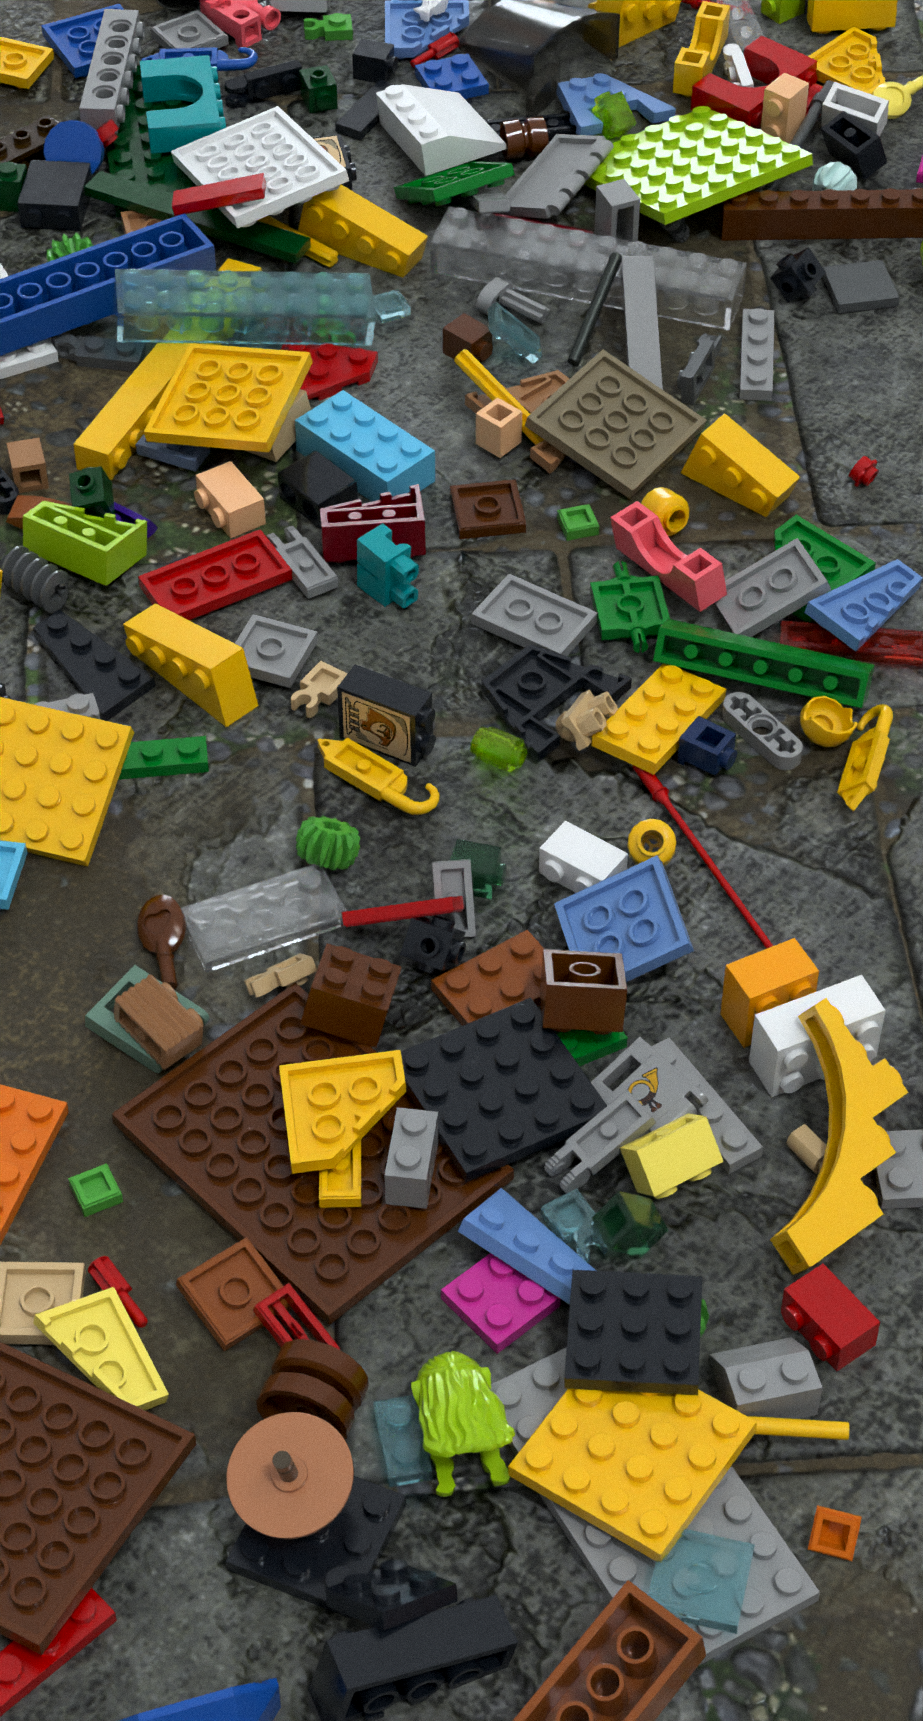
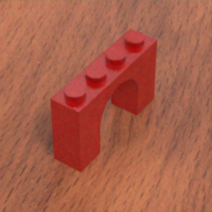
[691,35,817,129]

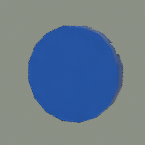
[44,120,104,175]

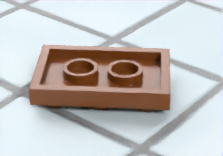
[431,930,544,1026]

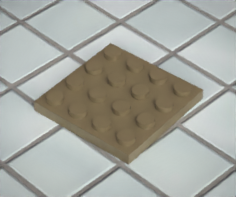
[525,349,707,499]

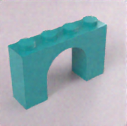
[140,55,226,154]

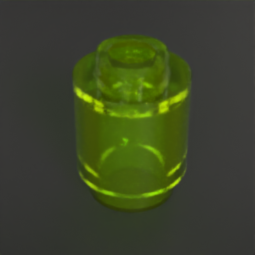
[470,726,527,773]

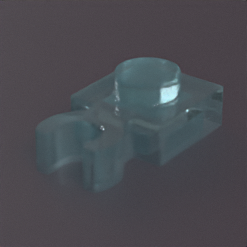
[541,1188,609,1263]

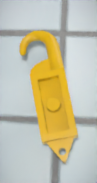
[837,704,893,811]
[317,737,440,815]

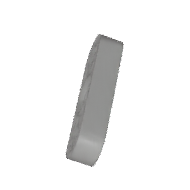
[722,692,803,770]

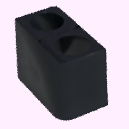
[278,451,358,529]

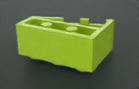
[23,501,147,586]

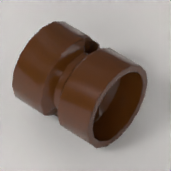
[500,116,548,160]

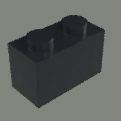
[821,111,888,180]

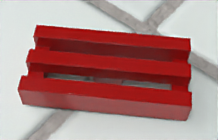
[253,1283,340,1350]

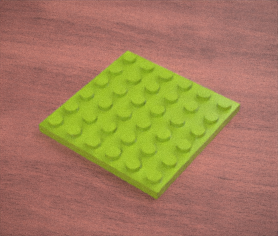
[584,106,813,225]

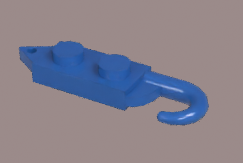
[141,47,258,73]

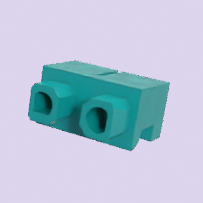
[357,523,419,608]

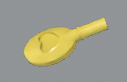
[871,75,923,119]

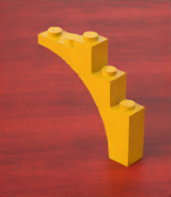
[770,998,908,1275]

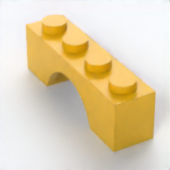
[673,1,730,97]

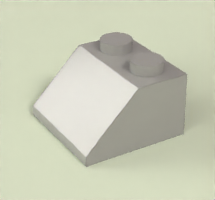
[709,1337,822,1419]

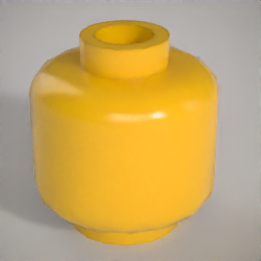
[641,487,689,536]
[627,819,677,866]

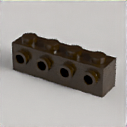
[0,115,59,171]

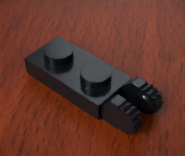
[225,60,302,109]

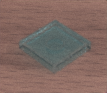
[648,1529,755,1634]

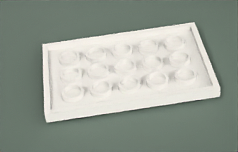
[171,106,349,228]

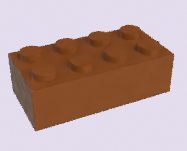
[513,1580,706,1721]

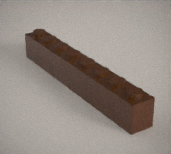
[719,188,923,241]

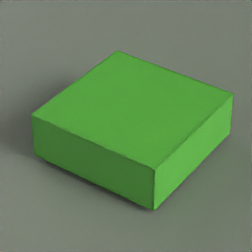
[557,504,599,541]
[68,1163,123,1217]

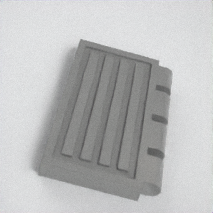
[499,134,614,219]

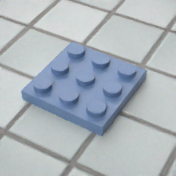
[554,855,694,982]

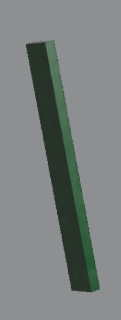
[84,171,311,263]

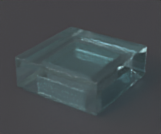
[369,289,411,324]

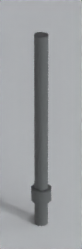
[763,80,834,191]

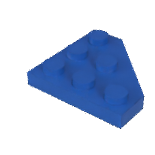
[41,4,124,78]

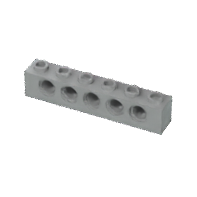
[79,9,145,135]

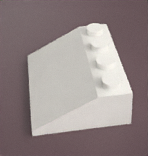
[376,84,507,176]

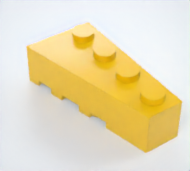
[298,185,428,278]

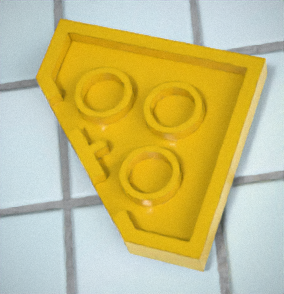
[808,26,886,94]
[279,1050,406,1174]

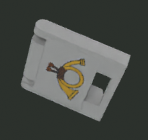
[591,1037,709,1138]

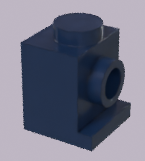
[677,716,737,775]

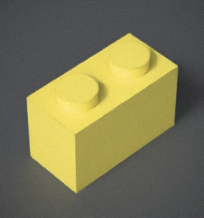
[620,1113,724,1199]

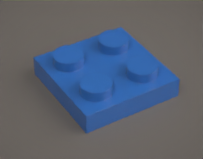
[415,53,489,99]

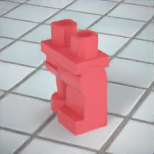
[199,0,281,47]

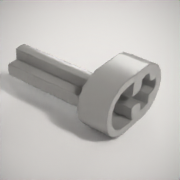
[476,277,550,324]

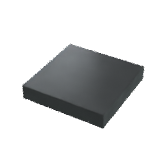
[822,260,900,314]

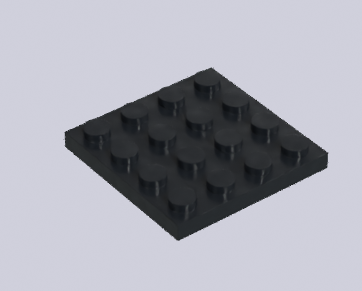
[401,997,607,1183]

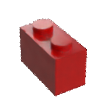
[781,1263,880,1371]

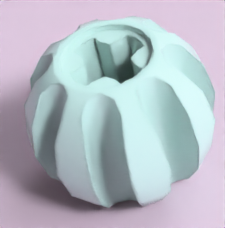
[812,162,857,191]

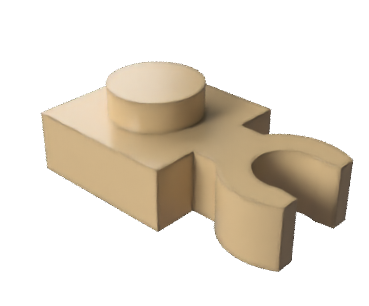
[291,661,348,718]
[244,953,317,998]

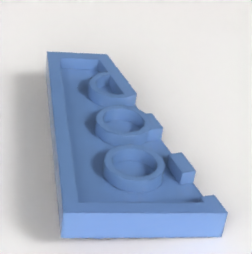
[804,559,923,651]
[458,1188,596,1305]

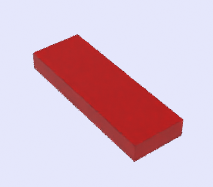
[172,173,266,216]
[342,896,464,927]

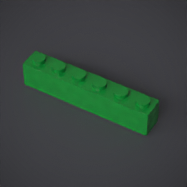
[653,619,875,708]

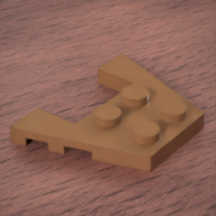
[465,370,569,474]

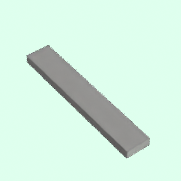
[621,256,663,390]

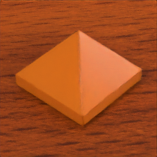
[808,1505,862,1561]

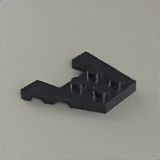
[481,644,632,762]

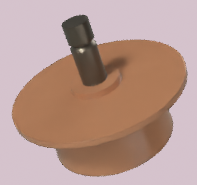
[227,1412,354,1539]

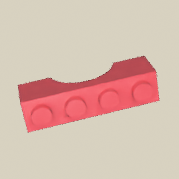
[610,501,727,612]

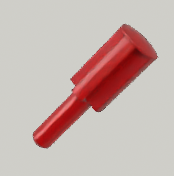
[410,32,459,68]
[88,1256,148,1328]

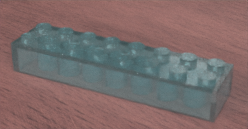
[113,269,376,346]

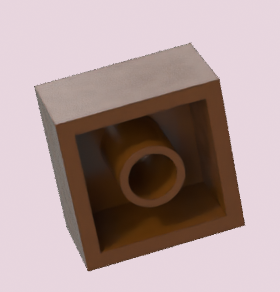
[300,943,402,1048]
[539,949,627,1035]

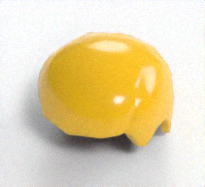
[800,695,858,747]

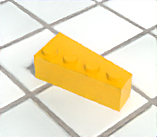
[123,603,259,727]

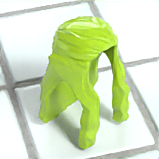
[411,1351,515,1497]

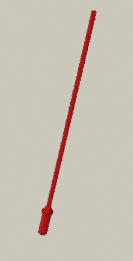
[633,765,773,949]

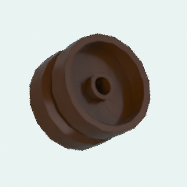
[256,1339,369,1440]

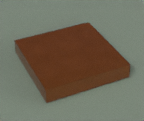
[450,479,526,539]

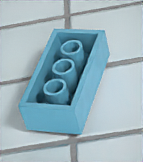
[295,390,435,502]

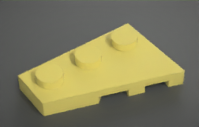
[33,1287,169,1410]

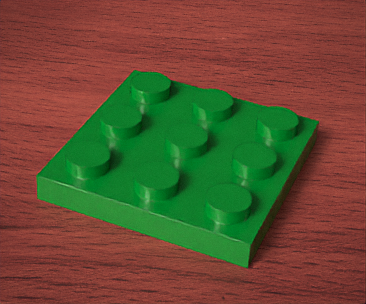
[394,161,515,206]

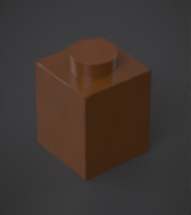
[443,313,493,363]

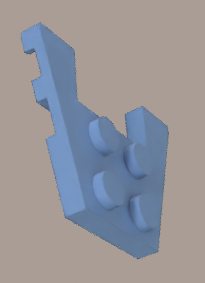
[556,73,676,135]

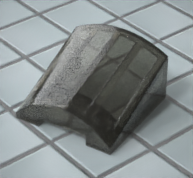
[459,0,620,99]

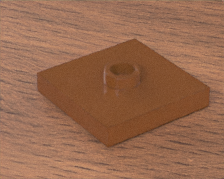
[176,1237,292,1351]

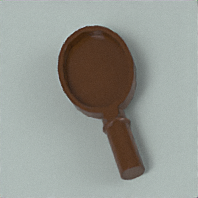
[137,895,186,989]

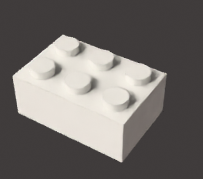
[749,975,886,1097]

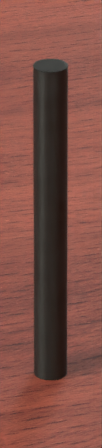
[567,252,622,366]

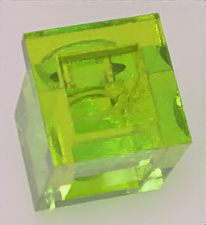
[592,91,637,140]

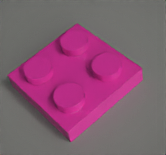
[441,1253,561,1354]

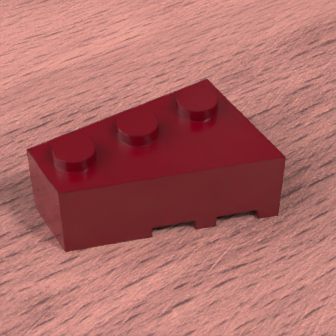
[320,484,426,563]

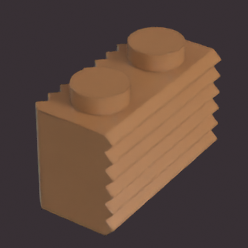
[114,975,204,1070]

